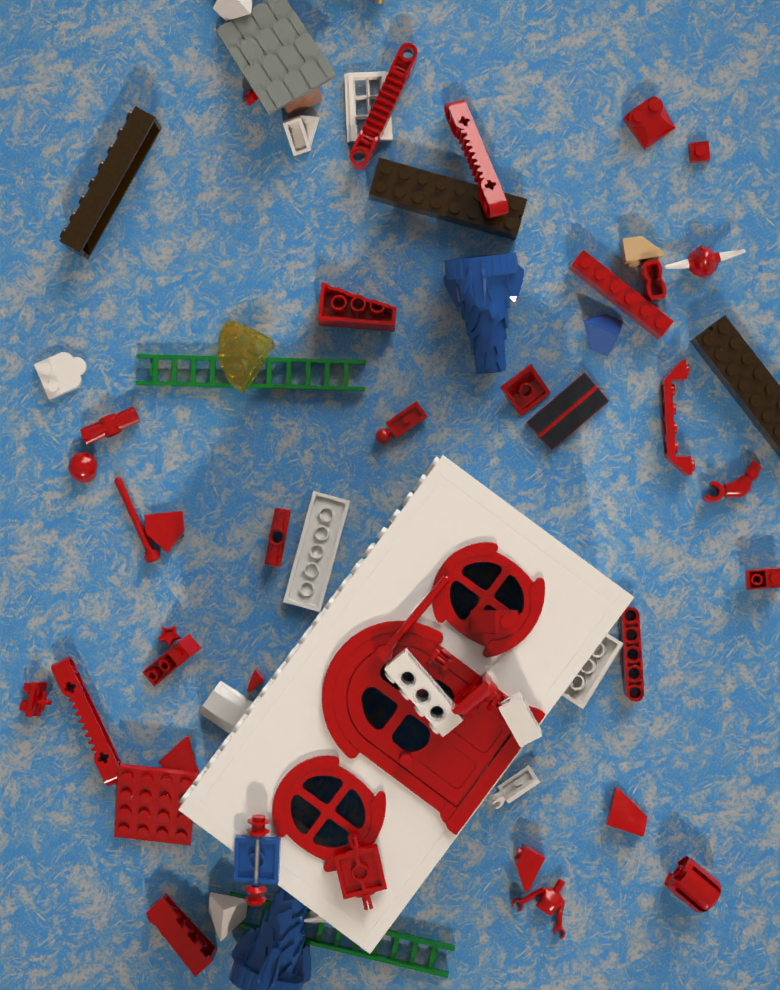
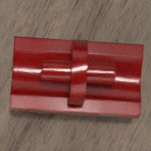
[19,681,52,718]

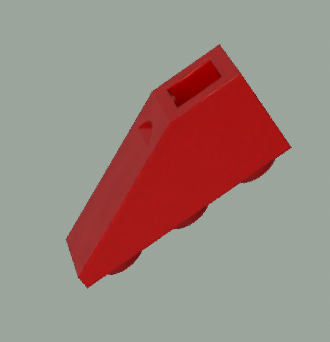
[143,633,201,687]

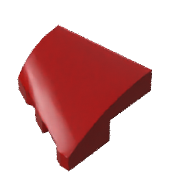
[158,735,200,776]
[605,787,647,837]

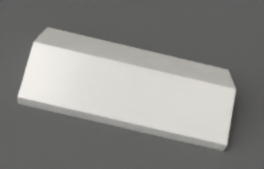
[562,633,624,709]

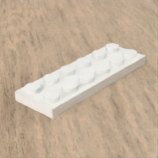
[283,491,350,612]

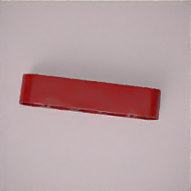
[619,606,644,702]

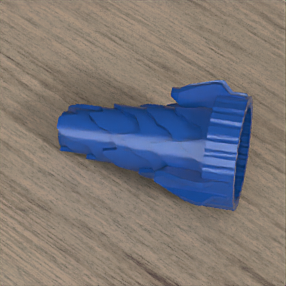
[443,252,524,374]
[229,887,311,990]

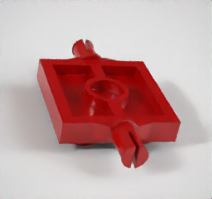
[333,834,387,910]

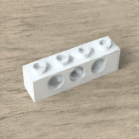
[384,648,464,737]

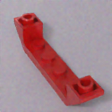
[660,360,695,476]

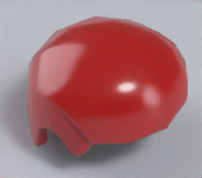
[68,452,98,483]

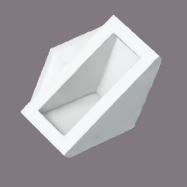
[213,0,252,22]
[282,115,320,156]
[208,892,248,942]

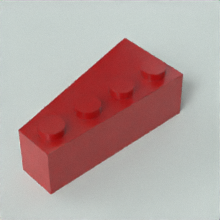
[318,282,397,332]
[146,893,217,977]

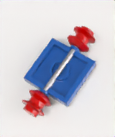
[233,814,281,907]

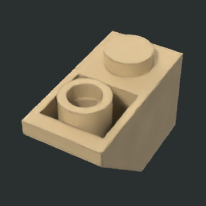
[619,236,664,267]

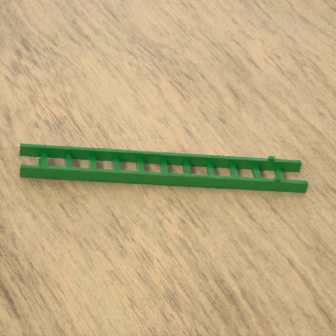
[136,354,366,392]
[229,891,455,978]

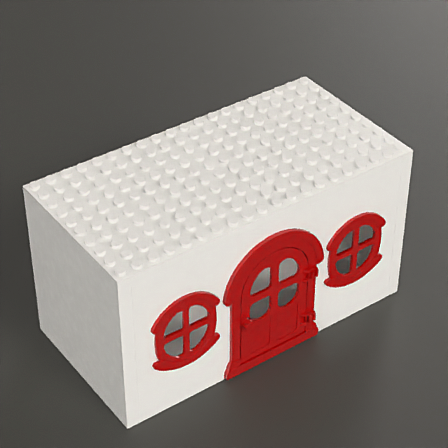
[178,455,634,954]

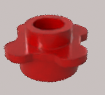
[243,89,258,106]

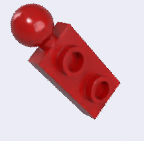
[375,401,428,444]

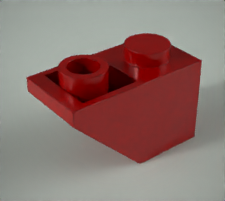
[745,567,780,590]

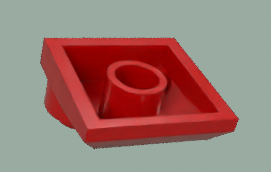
[623,96,676,150]
[451,672,498,717]

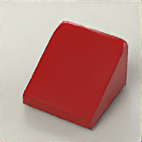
[247,668,265,692]

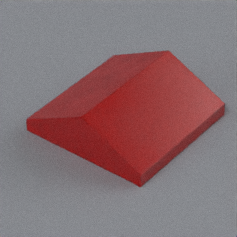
[500,364,551,417]

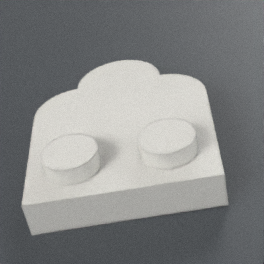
[34,352,87,400]

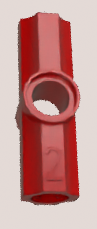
[80,407,140,445]
[264,507,291,567]

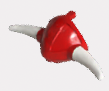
[664,246,746,279]

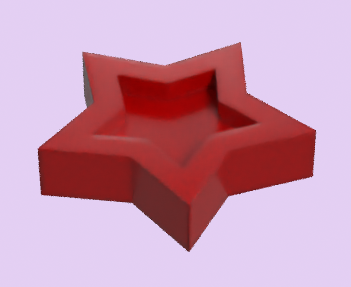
[158,625,181,646]

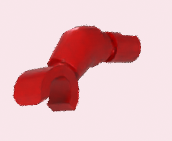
[702,460,762,504]

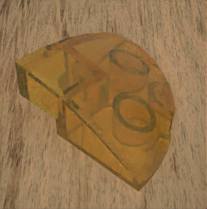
[218,320,275,394]

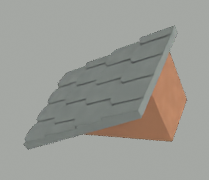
[216,0,337,119]

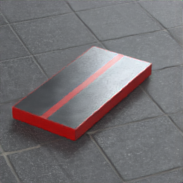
[526,372,609,451]

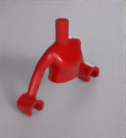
[511,878,565,939]

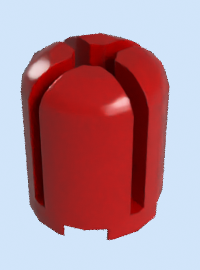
[664,856,722,913]

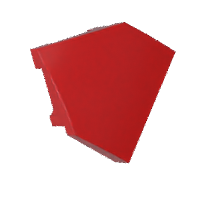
[144,511,185,553]

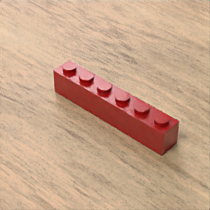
[569,250,674,340]

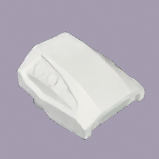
[198,681,253,734]

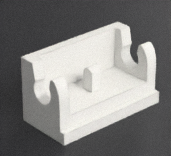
[499,691,542,747]

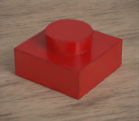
[688,141,710,163]

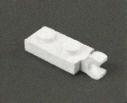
[489,765,540,809]

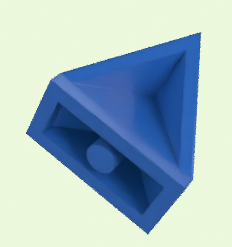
[583,314,623,356]

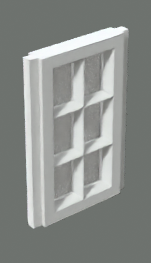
[344,71,393,143]

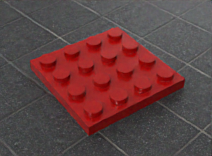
[114,763,198,846]

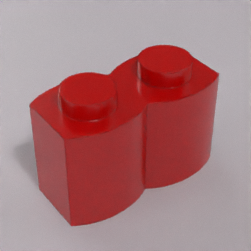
[639,259,666,303]

